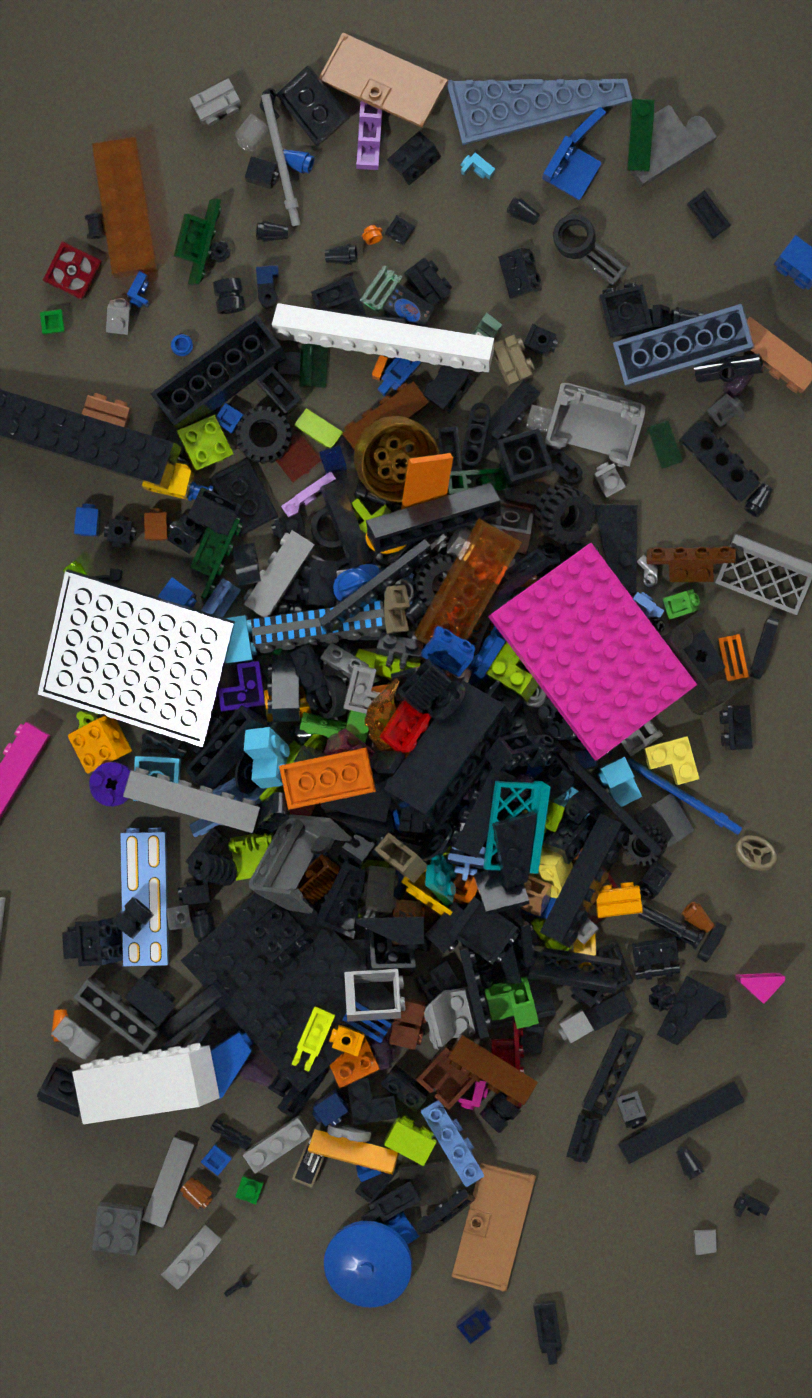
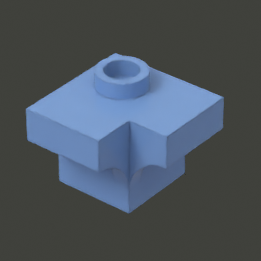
[633,592,664,619]

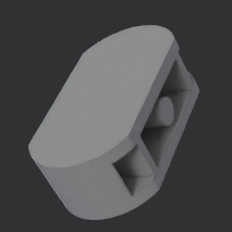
[161,1224,221,1290]

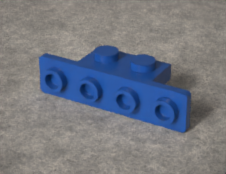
[468,626,506,685]

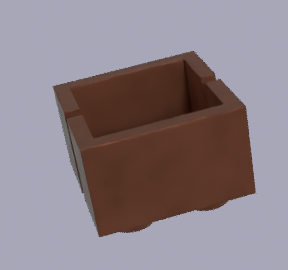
[389,996,426,1050]
[416,1045,475,1110]

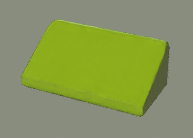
[294,408,343,450]

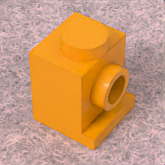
[329,1025,364,1057]

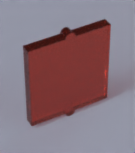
[275,430,321,482]

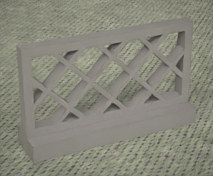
[715,533,812,615]

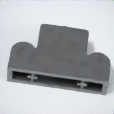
[630,105,717,188]

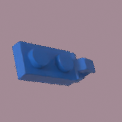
[378,358,422,396]

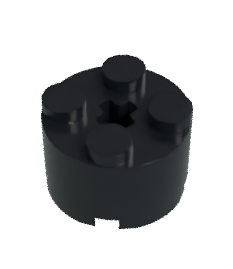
[538,698,578,740]

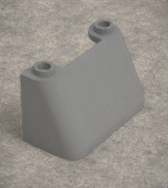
[545,383,645,467]

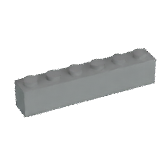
[123,767,260,833]

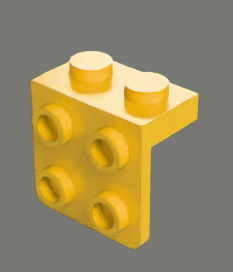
[401,870,453,916]

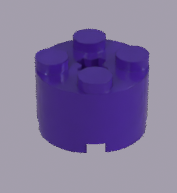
[89,762,131,806]

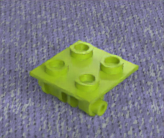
[176,415,233,471]
[228,832,274,881]

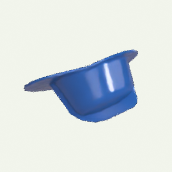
[333,564,382,602]

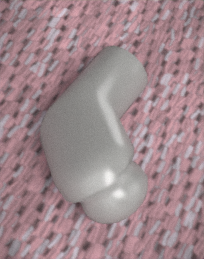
[637,554,658,587]

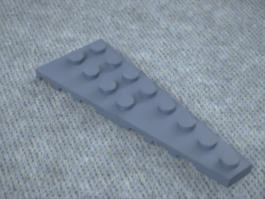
[447,79,632,145]

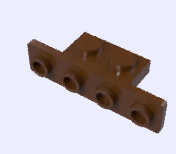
[647,546,736,582]

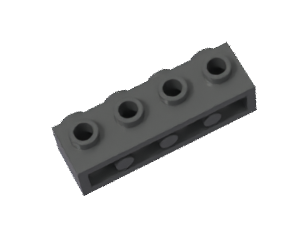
[74,977,159,1052]

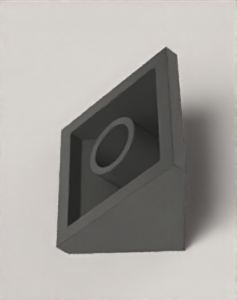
[634,793,694,847]

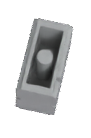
[189,78,242,126]

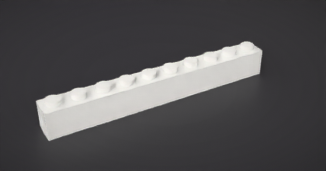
[272,303,494,372]

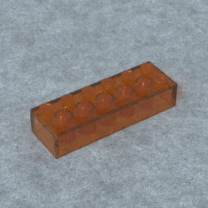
[92,137,158,278]
[414,518,522,644]

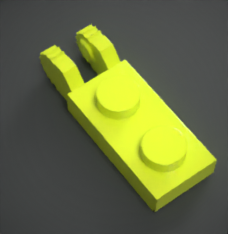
[292,1006,335,1072]

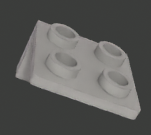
[428,988,478,1047]

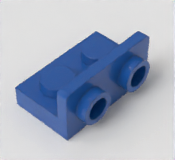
[421,626,475,677]

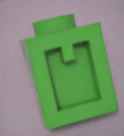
[663,589,700,619]

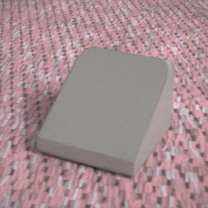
[693,1229,717,1255]

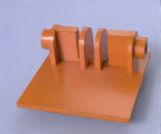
[330,1035,380,1088]

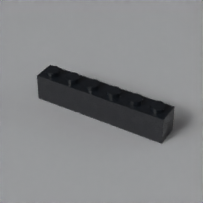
[366,483,501,553]
[540,814,630,948]

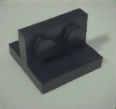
[37,1063,80,1117]

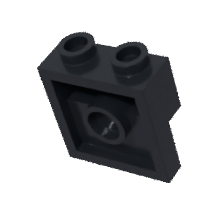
[598,283,653,339]

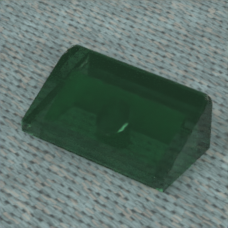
[299,343,328,388]

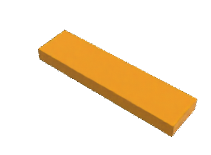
[308,1129,399,1175]

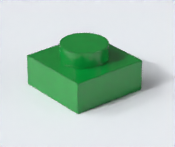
[40,309,65,335]
[235,1175,264,1205]

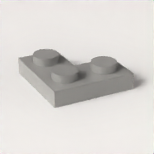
[343,664,392,718]

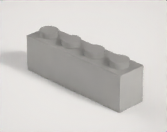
[244,530,316,618]

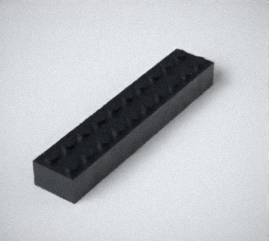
[0,389,182,490]

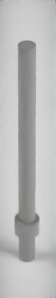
[261,94,301,226]

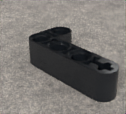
[497,754,575,821]

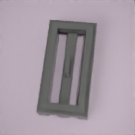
[579,242,627,286]

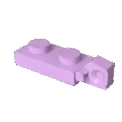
[281,472,337,517]

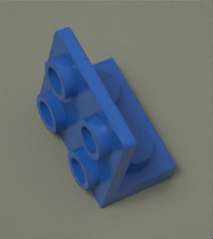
[542,136,601,200]

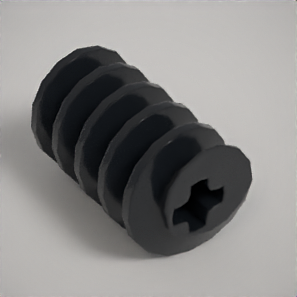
[188,852,237,886]

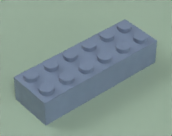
[613,304,755,387]

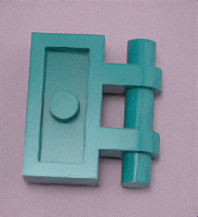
[425,854,457,906]

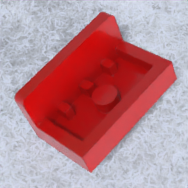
[379,701,431,753]

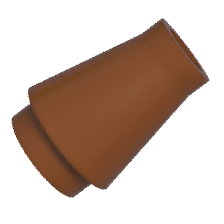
[682,901,715,933]

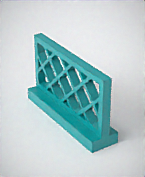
[483,781,551,874]

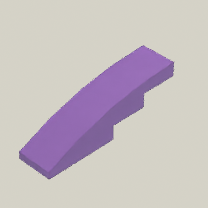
[356,101,382,170]

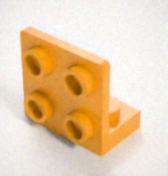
[68,716,132,774]

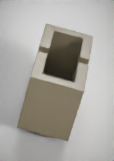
[374,833,427,883]

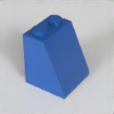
[210,1028,254,1099]

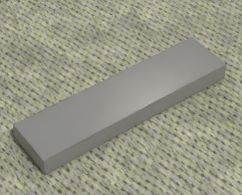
[143,1136,194,1228]

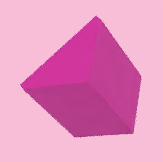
[735,973,785,1004]

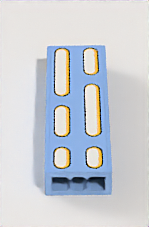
[121,828,169,966]

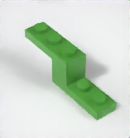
[300,709,396,745]

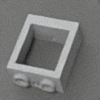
[344,969,405,1022]

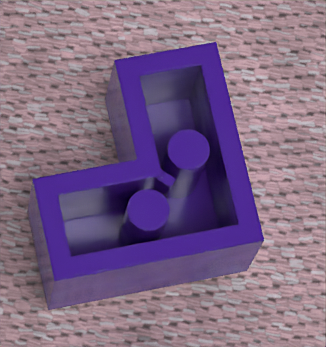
[218,661,265,712]

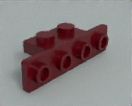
[491,1017,524,1108]

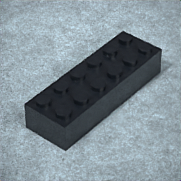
[150,315,287,430]

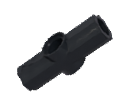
[694,353,764,383]

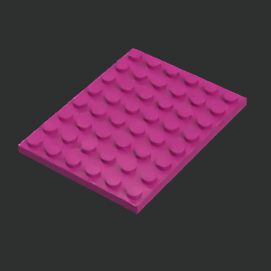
[488,543,697,761]

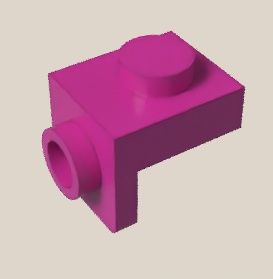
[458,1079,488,1110]

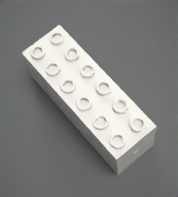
[72,1043,220,1124]

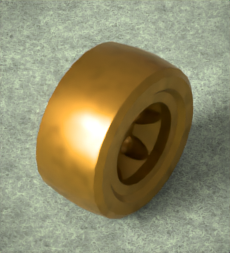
[354,416,439,502]

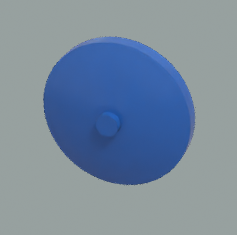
[324,1221,413,1308]

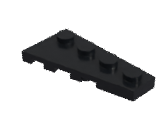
[593,504,638,593]

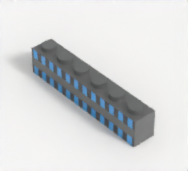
[251,600,387,653]

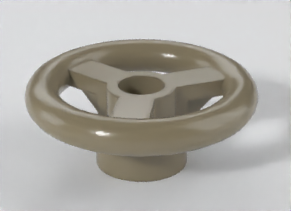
[735,835,777,871]

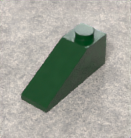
[627,99,655,172]
[447,468,506,496]

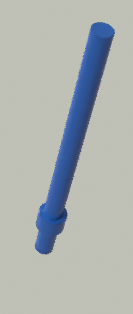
[627,758,742,835]

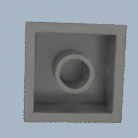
[92,1202,144,1256]

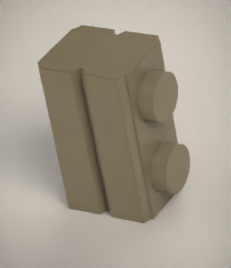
[493,335,534,387]

